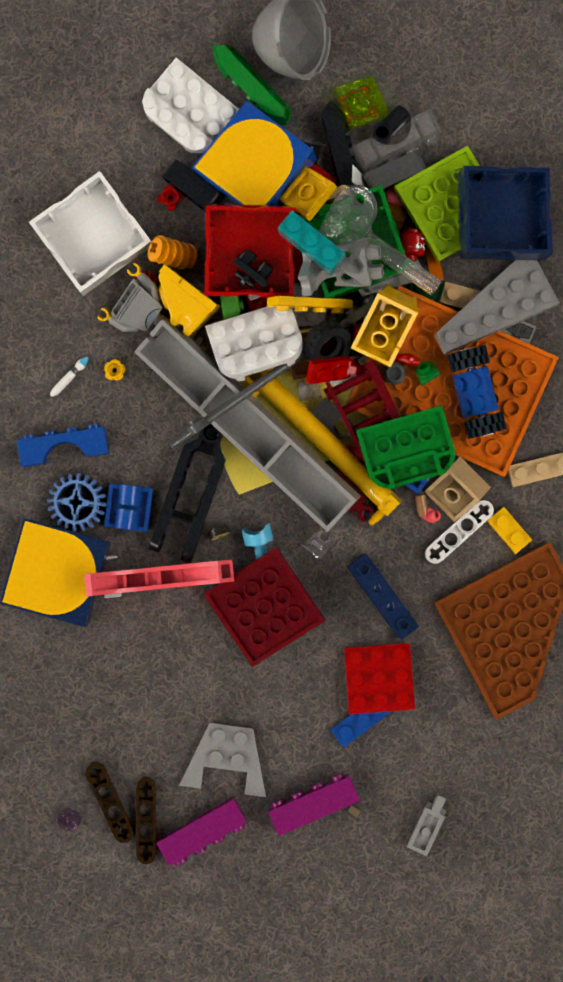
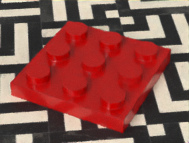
[344,643,415,715]

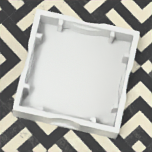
[29,171,151,296]

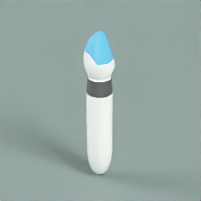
[50,357,89,397]

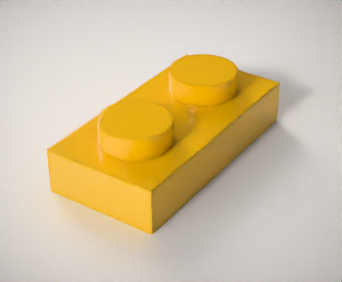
[487,507,532,554]

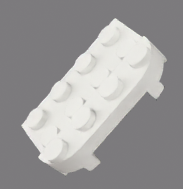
[142,58,239,153]
[205,307,303,381]

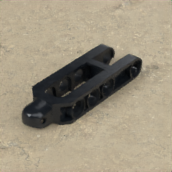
[149,423,226,563]

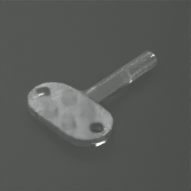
[319,185,441,295]

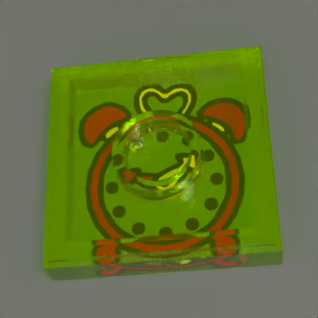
[333,76,390,130]

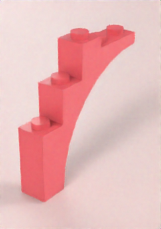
[84,559,234,597]

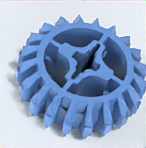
[47,473,107,532]

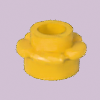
[104,359,125,381]

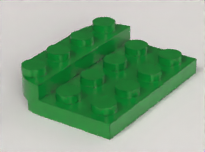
[356,405,455,489]

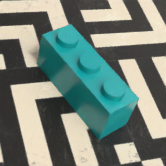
[278,211,346,276]

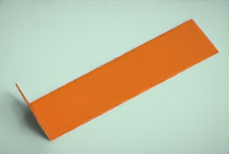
[425,244,444,281]

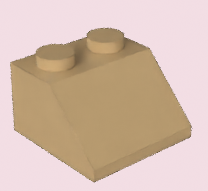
[424,457,491,522]

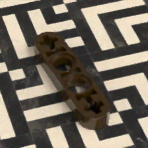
[85,762,134,843]
[136,777,157,864]

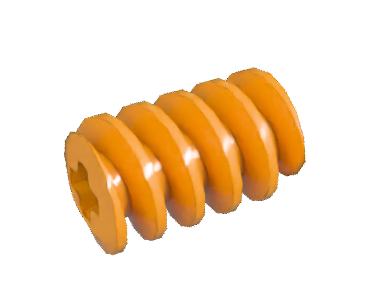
[148,235,197,270]

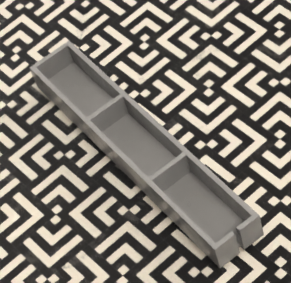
[135,318,361,532]

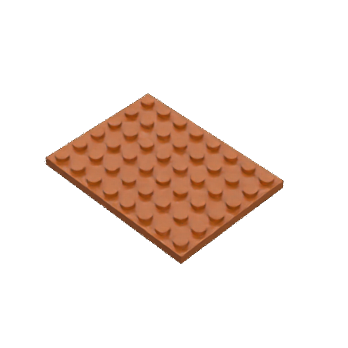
[345,285,559,477]

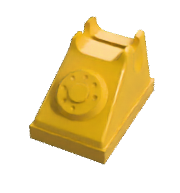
[158,264,221,338]
[351,284,420,367]

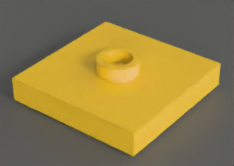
[279,166,338,222]

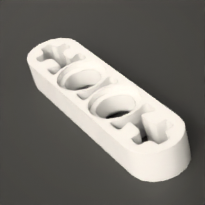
[425,500,494,564]

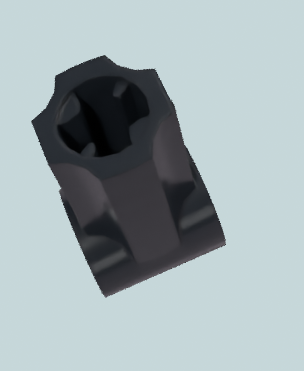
[372,105,412,146]

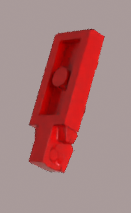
[306,356,364,384]

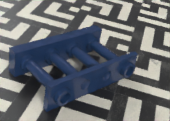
[347,554,419,640]

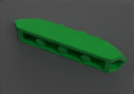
[212,45,291,125]

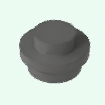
[383,363,406,385]

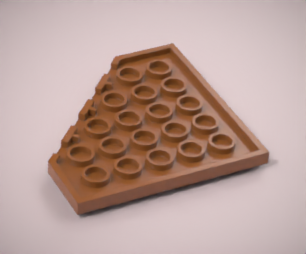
[434,542,563,720]

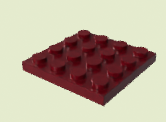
[203,547,326,667]

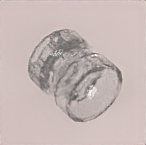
[296,379,322,402]

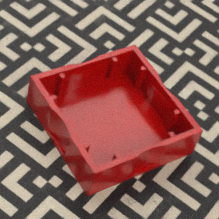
[204,204,296,297]

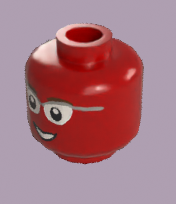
[399,229,426,262]

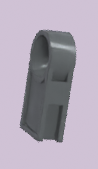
[311,397,353,439]

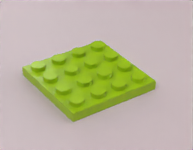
[393,146,480,263]

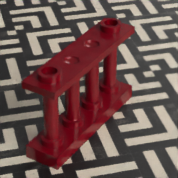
[323,360,401,463]

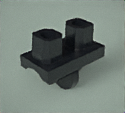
[233,249,273,288]

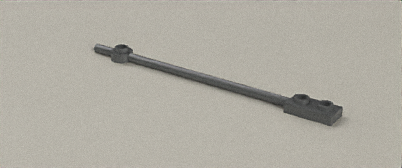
[168,294,375,449]

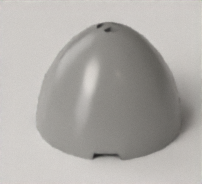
[252,0,331,80]

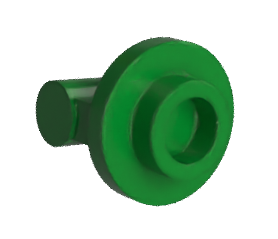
[415,361,441,386]

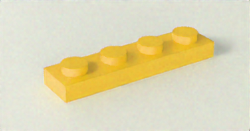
[267,296,353,314]

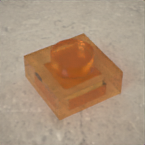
[389,203,408,228]

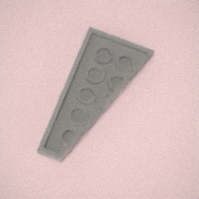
[434,260,560,355]

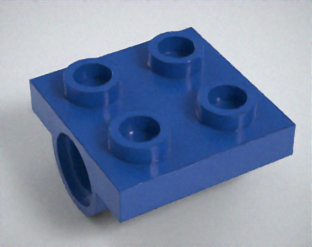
[104,483,154,532]

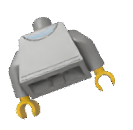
[97,263,167,332]

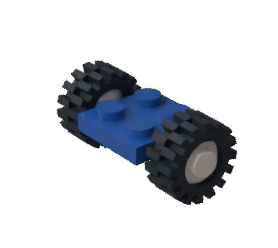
[447,345,507,439]

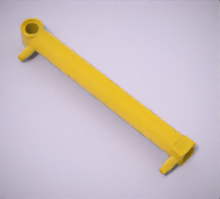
[245,369,402,525]

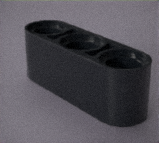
[162,159,224,212]

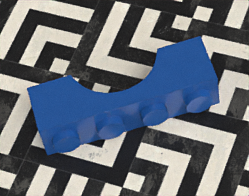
[17,424,110,467]

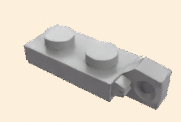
[406,793,446,857]

